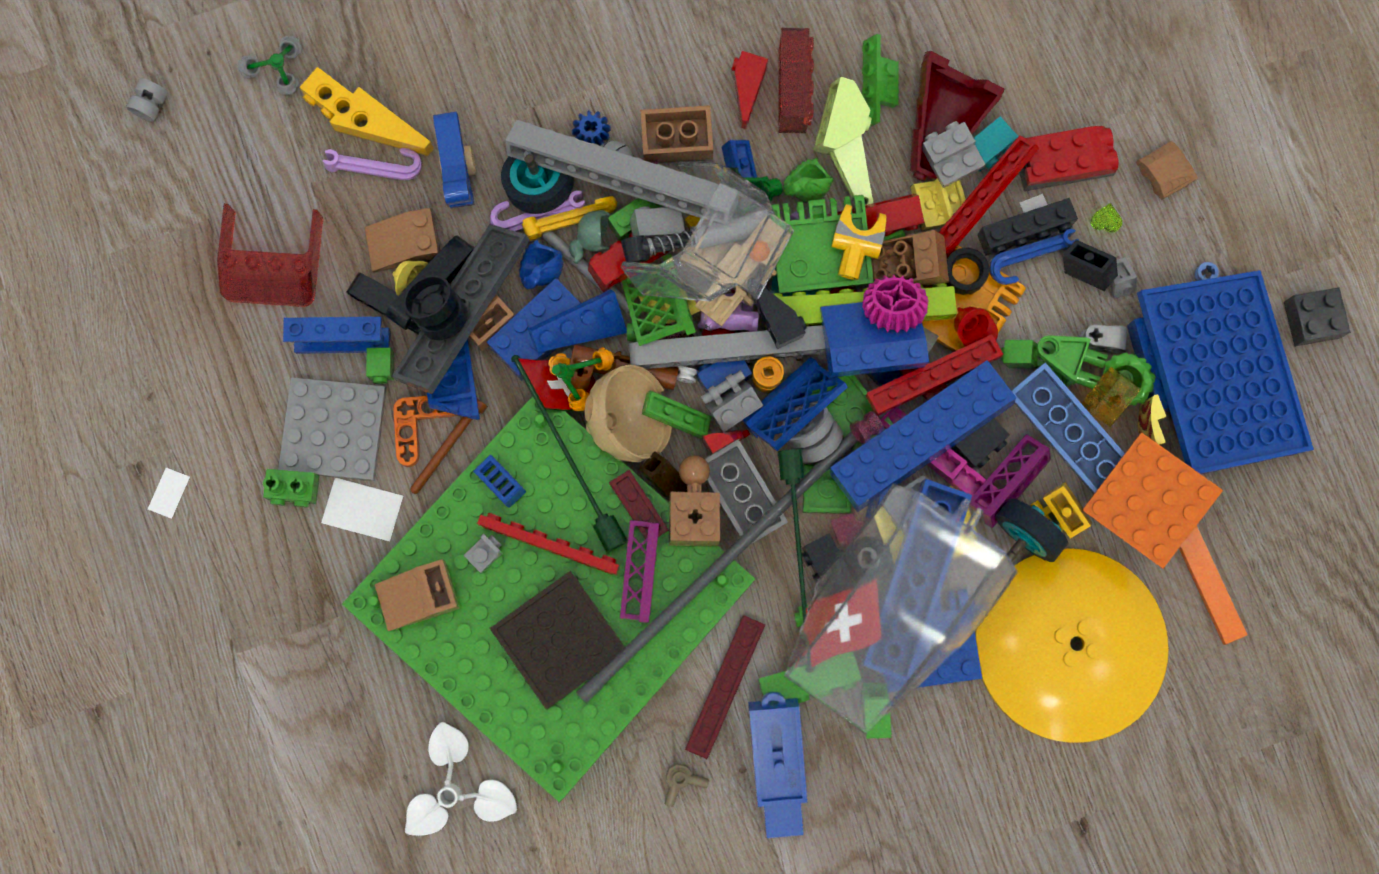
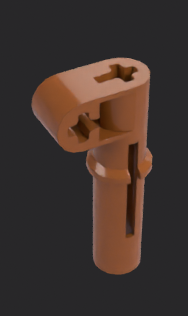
[566,344,679,392]

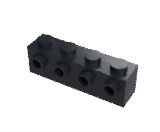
[977,198,1078,256]

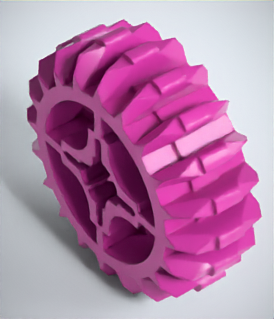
[862,274,928,333]

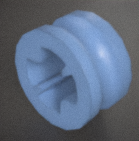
[1194,262,1219,281]

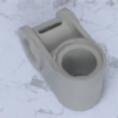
[1079,325,1127,353]

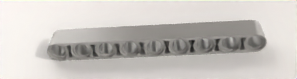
[628,326,826,369]

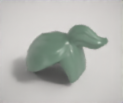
[569,210,611,264]

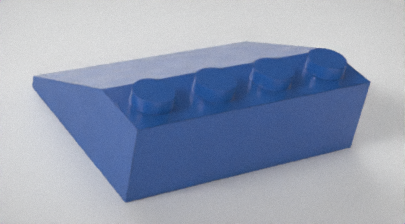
[820,302,929,378]

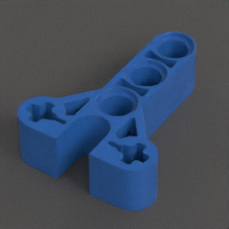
[433,111,474,209]

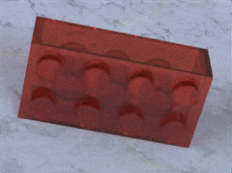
[778,28,814,133]

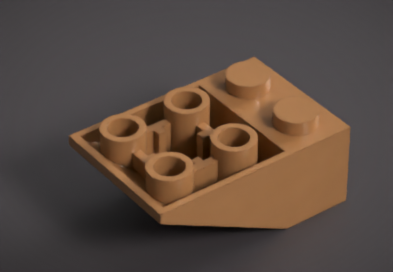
[871,230,949,287]
[469,294,515,351]
[375,559,460,632]

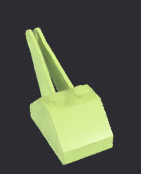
[813,77,873,205]

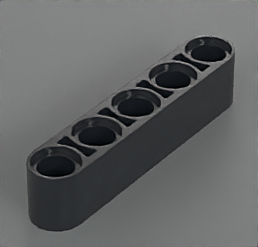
[385,235,475,330]
[346,272,421,335]

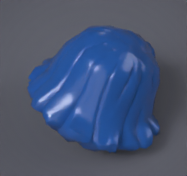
[519,240,564,289]

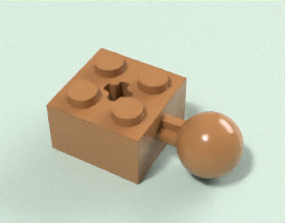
[669,455,720,546]

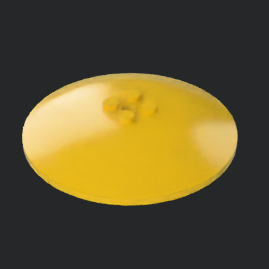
[975,548,1168,743]

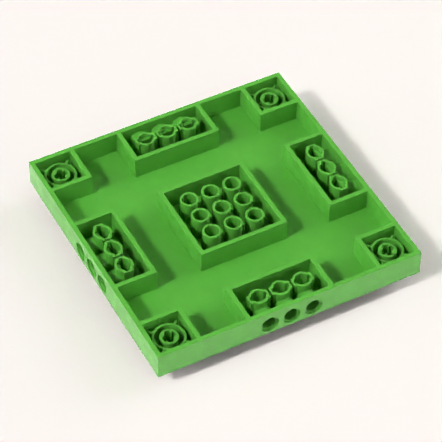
[342,396,755,803]

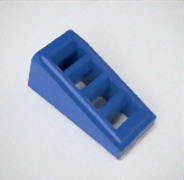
[473,454,526,508]

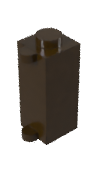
[639,451,687,501]

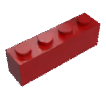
[827,193,924,236]
[588,233,672,293]

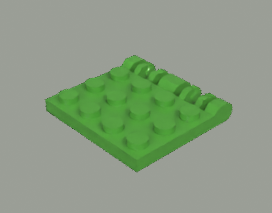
[769,195,874,294]

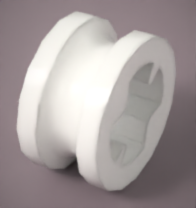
[676,366,698,383]

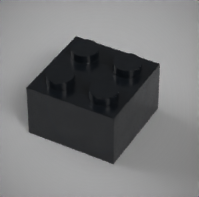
[1284,287,1351,347]

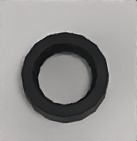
[945,247,989,295]

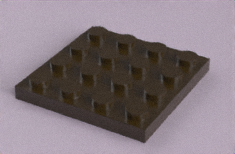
[490,571,625,710]

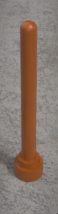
[410,399,488,494]

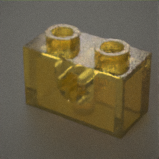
[1081,367,1141,427]

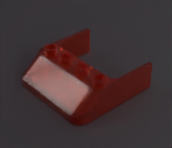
[217,203,323,307]

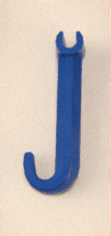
[989,229,1079,285]

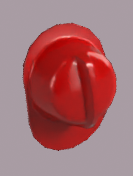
[954,306,998,347]

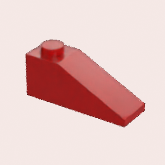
[732,51,768,129]

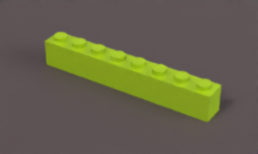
[765,283,957,330]

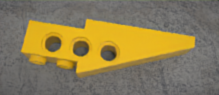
[299,67,434,156]

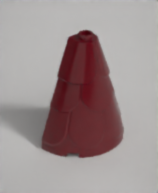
[910,51,1005,181]

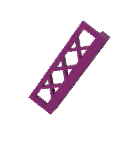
[969,434,1051,528]
[620,520,660,623]

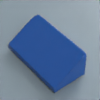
[722,140,757,188]

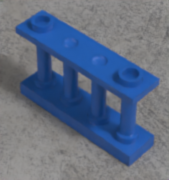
[283,317,390,354]

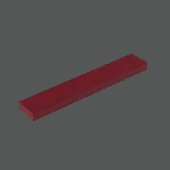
[685,615,765,759]

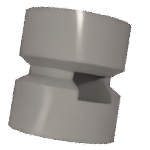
[126,78,168,122]

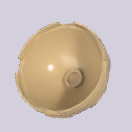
[585,365,672,462]

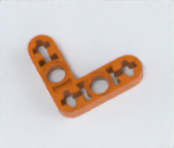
[393,396,458,467]

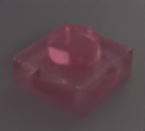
[830,513,862,544]

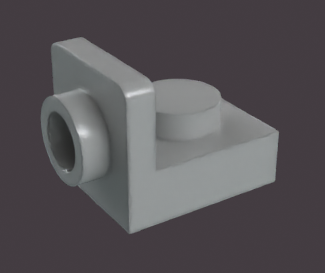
[1111,257,1137,298]
[464,534,503,574]

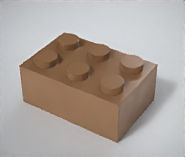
[640,105,713,163]

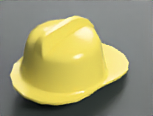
[392,260,428,296]

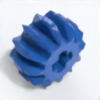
[571,110,611,146]

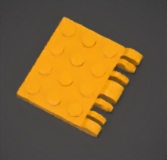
[922,245,1026,352]

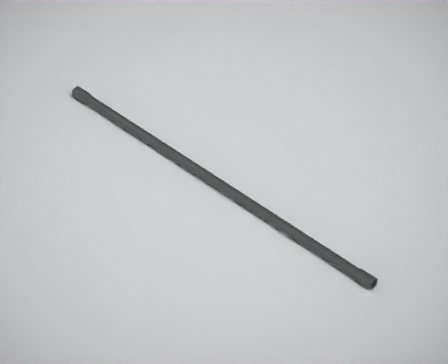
[576,368,919,703]

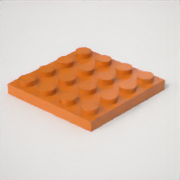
[1082,432,1223,569]

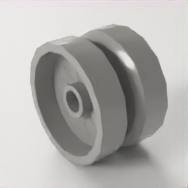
[781,401,843,463]

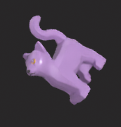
[692,293,759,332]

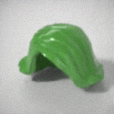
[783,158,833,202]
[1101,353,1155,406]

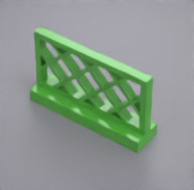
[622,254,696,346]

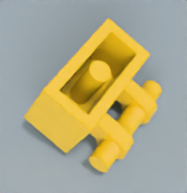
[1030,482,1092,539]

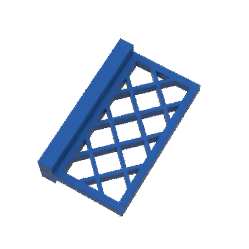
[742,357,848,451]

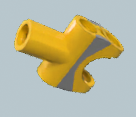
[831,204,886,280]

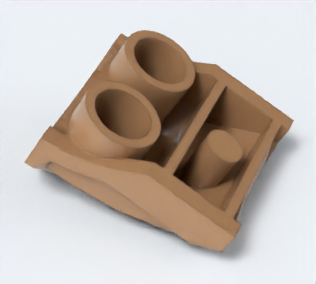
[1135,141,1198,200]

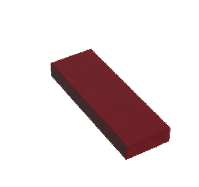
[609,470,669,539]

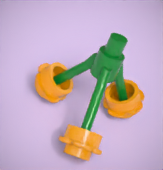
[548,347,614,411]

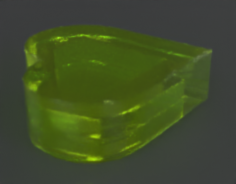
[1091,203,1123,233]

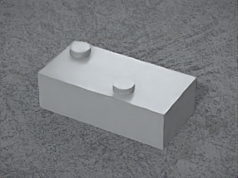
[705,439,788,545]

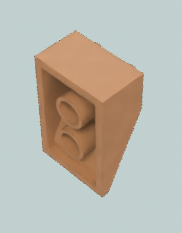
[365,208,440,272]

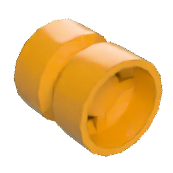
[752,356,784,393]

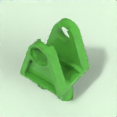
[1036,335,1108,391]

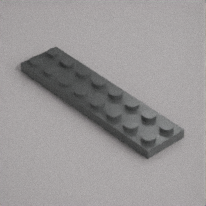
[392,224,530,394]

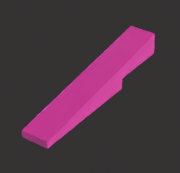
[878,407,998,509]

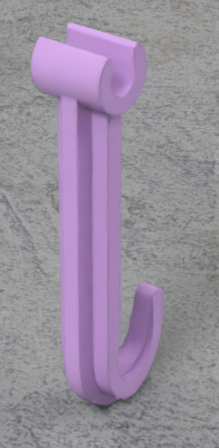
[323,148,422,180]
[490,191,586,232]

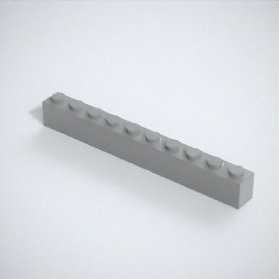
[505,120,738,226]

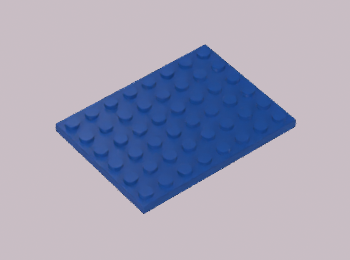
[1137,270,1314,474]

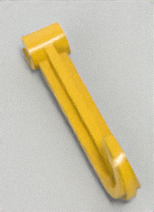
[522,196,617,241]

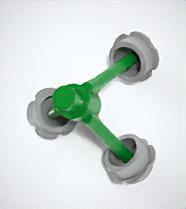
[238,36,302,95]

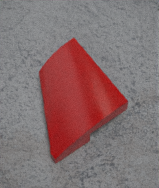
[702,429,750,455]

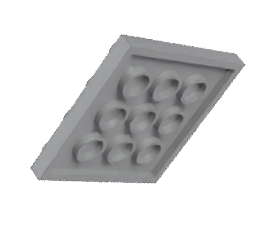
[278,377,387,481]

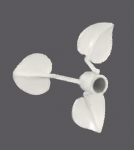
[405,722,517,836]

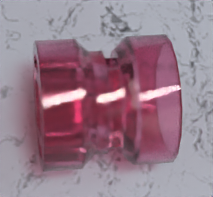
[850,411,884,444]

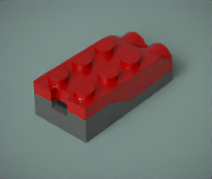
[1020,126,1119,192]

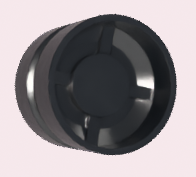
[403,275,468,340]

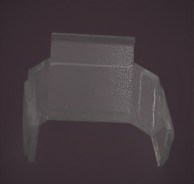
[621,161,794,301]

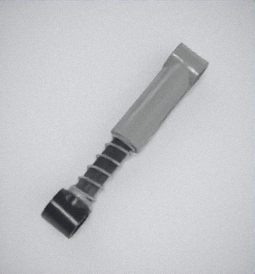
[621,211,770,265]

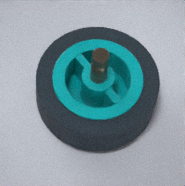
[501,154,574,214]
[995,498,1068,563]

